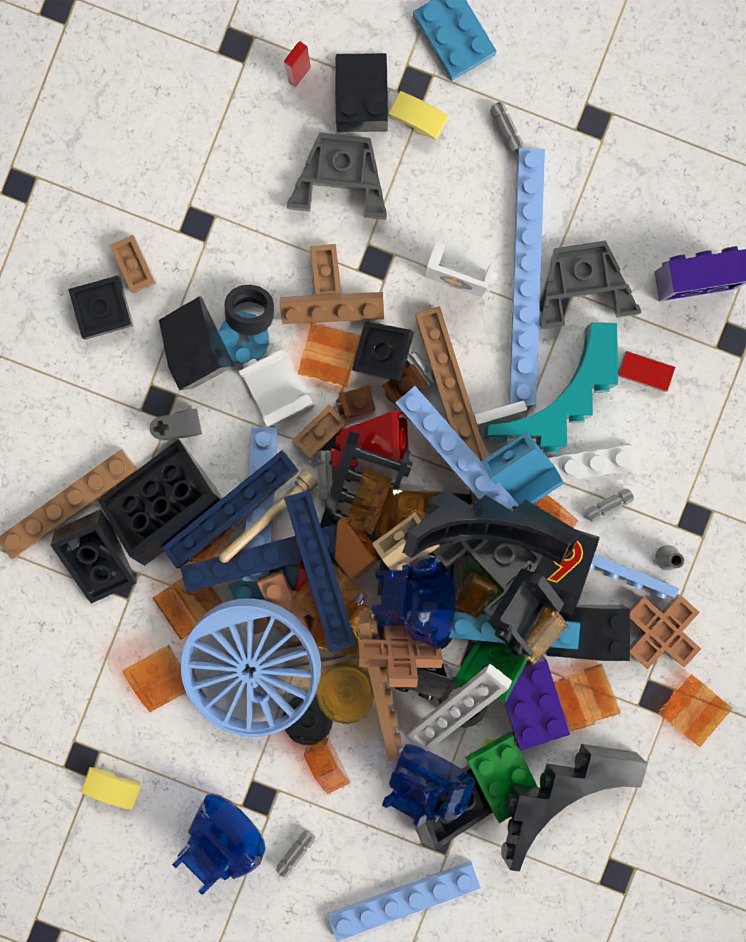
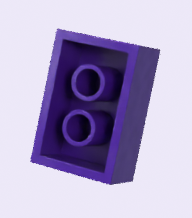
[654,246,746,302]
[504,654,570,750]

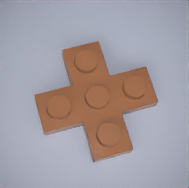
[254,570,318,646]
[630,594,701,669]
[358,622,443,687]

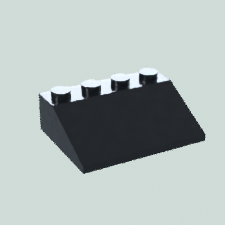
[98,439,222,566]

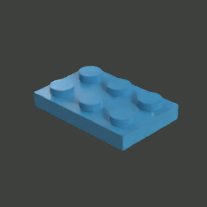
[413,0,496,81]

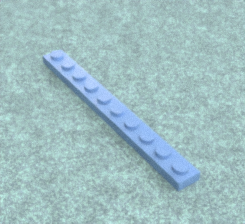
[509,148,545,406]

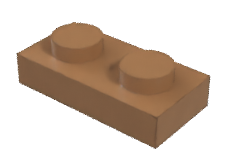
[110,235,156,294]
[310,244,341,295]
[293,405,347,459]

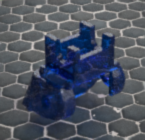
[371,555,456,649]
[382,744,475,827]
[172,793,266,895]

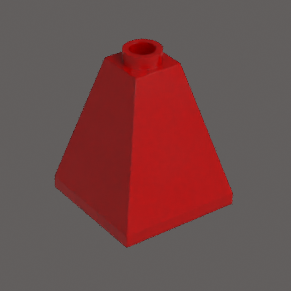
[336,411,409,461]

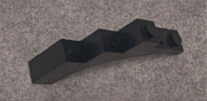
[402,490,581,564]
[501,744,648,872]

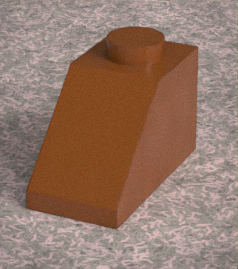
[335,517,381,580]

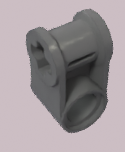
[150,409,202,440]

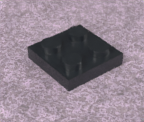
[68,275,134,340]
[352,321,414,382]

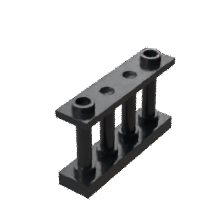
[320,431,413,542]

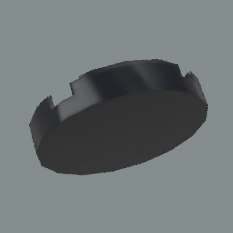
[282,694,333,745]

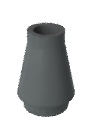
[655,545,684,571]

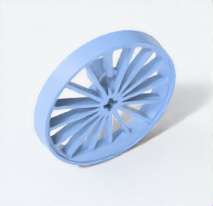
[181,599,321,737]

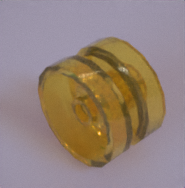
[317,660,375,724]

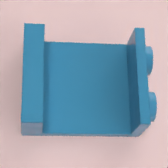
[482,432,564,505]

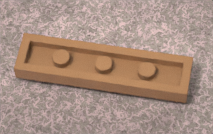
[280,292,384,324]

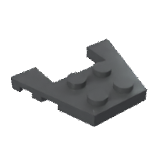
[287,132,387,220]
[540,240,641,330]
[431,539,542,618]

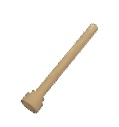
[219,470,318,563]

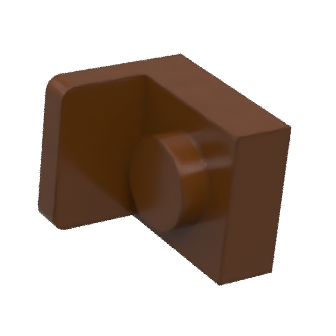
[382,363,428,404]
[336,385,376,419]

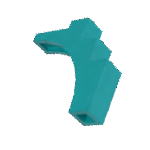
[484,322,618,454]

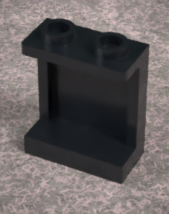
[488,568,564,657]

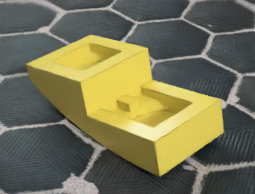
[388,91,449,140]
[81,767,141,810]

